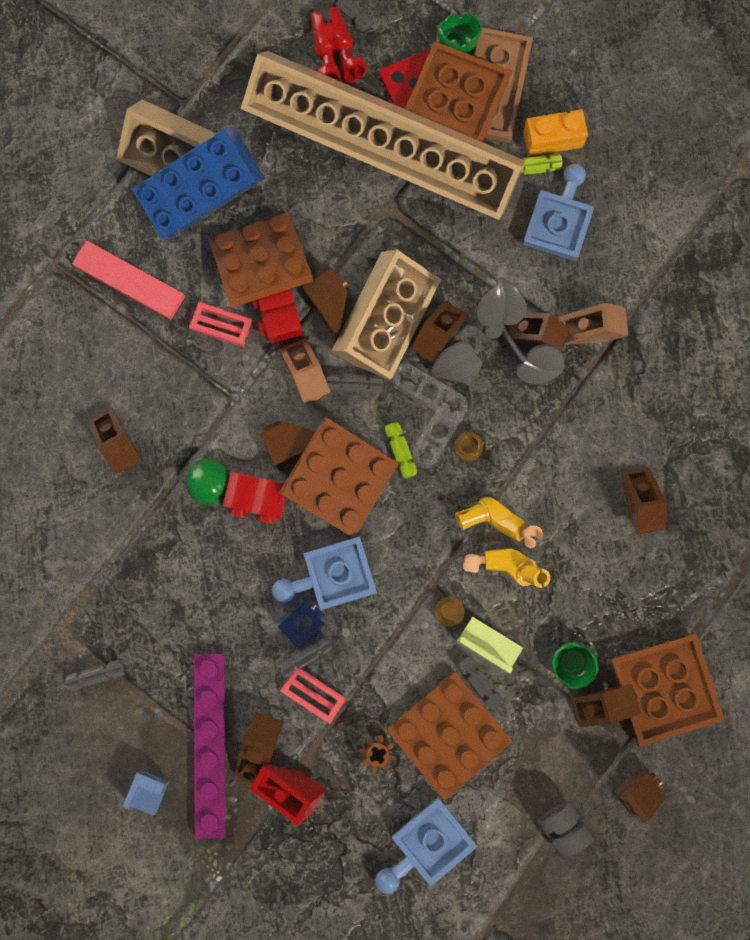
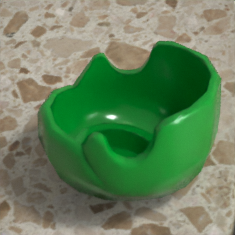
[437,12,483,53]
[186,458,230,506]
[551,641,599,690]

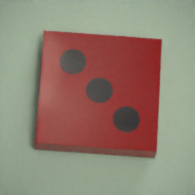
[378,49,430,109]

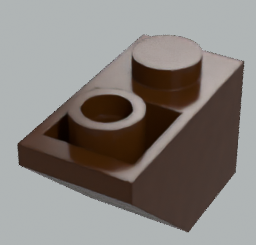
[234,712,284,783]

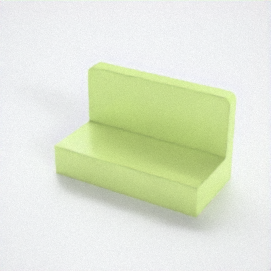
[457,617,523,674]

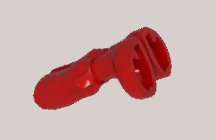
[311,6,367,83]

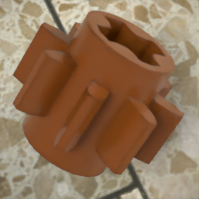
[359,735,396,774]

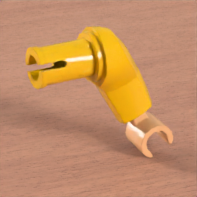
[455,497,543,548]
[463,548,550,588]

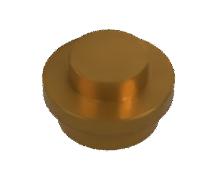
[454,432,483,461]
[435,597,464,626]

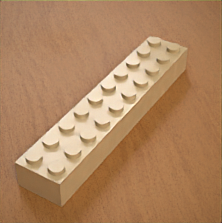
[241,51,526,220]

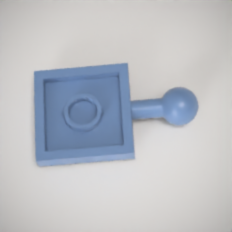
[523,164,594,262]
[272,536,377,610]
[375,797,477,894]

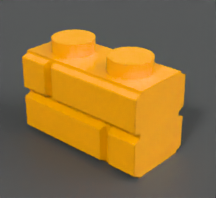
[523,109,588,157]

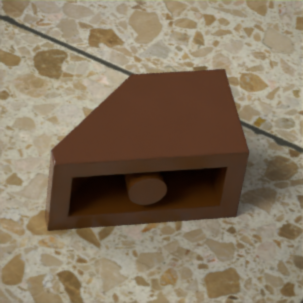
[303,268,349,340]
[411,301,469,363]
[498,312,570,353]
[88,408,141,474]
[260,421,316,469]
[621,468,667,535]
[571,684,641,727]
[613,770,667,824]

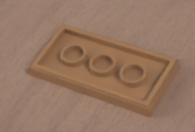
[473,27,533,143]

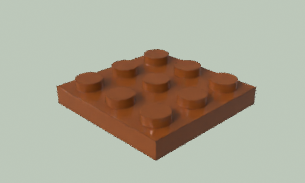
[405,41,512,142]
[208,212,313,308]
[279,417,399,538]
[610,634,725,747]
[386,672,513,801]

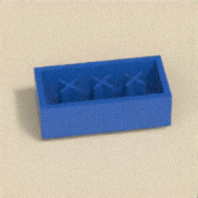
[132,128,265,240]

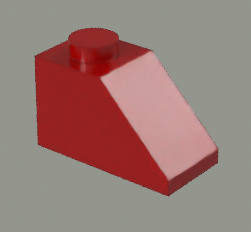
[249,764,326,826]

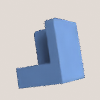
[123,770,169,815]

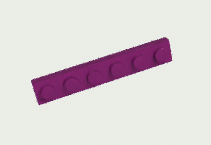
[194,654,226,839]

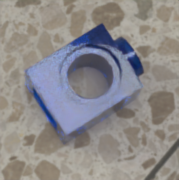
[278,602,325,649]

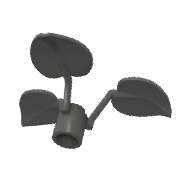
[431,277,565,384]

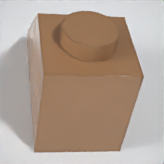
[559,303,628,345]
[280,338,330,403]

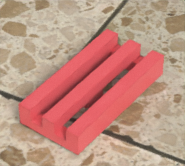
[189,301,253,348]
[280,668,346,724]

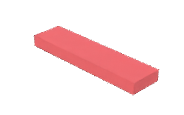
[72,240,185,320]

